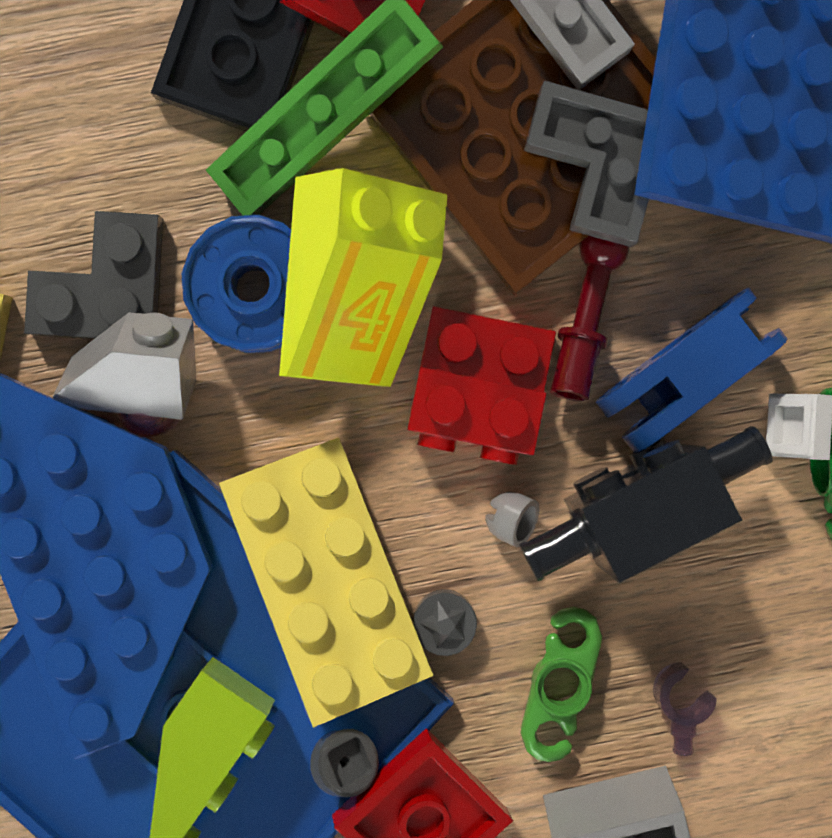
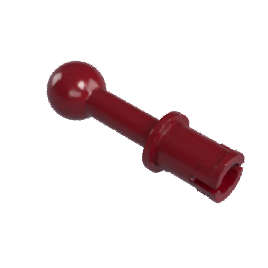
[550,236,629,402]

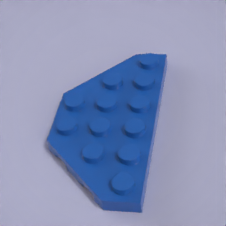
[0,373,213,760]

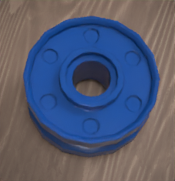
[181,215,291,354]

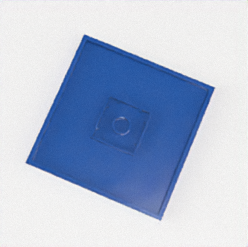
[0,450,454,838]

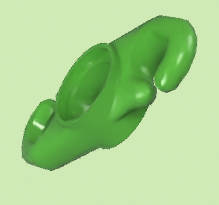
[520,607,602,762]

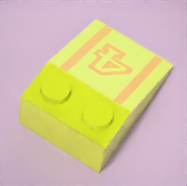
[279,168,447,387]

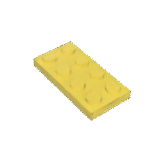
[219,437,433,728]

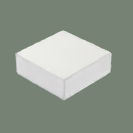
[766,393,832,460]

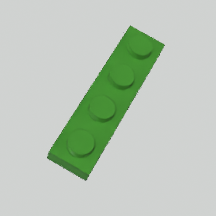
[206,0,443,216]

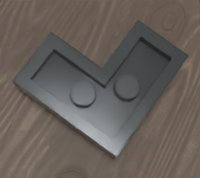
[524,81,649,247]
[24,211,164,339]

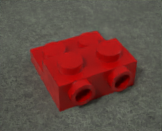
[407,306,556,465]

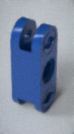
[596,288,788,453]

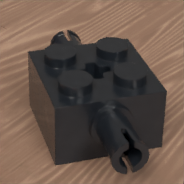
[519,426,773,583]

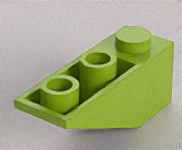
[150,657,275,838]

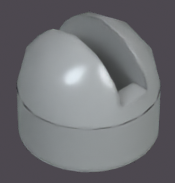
[485,492,539,547]

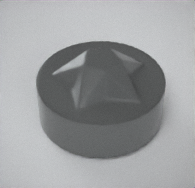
[413,589,477,656]
[310,729,379,797]

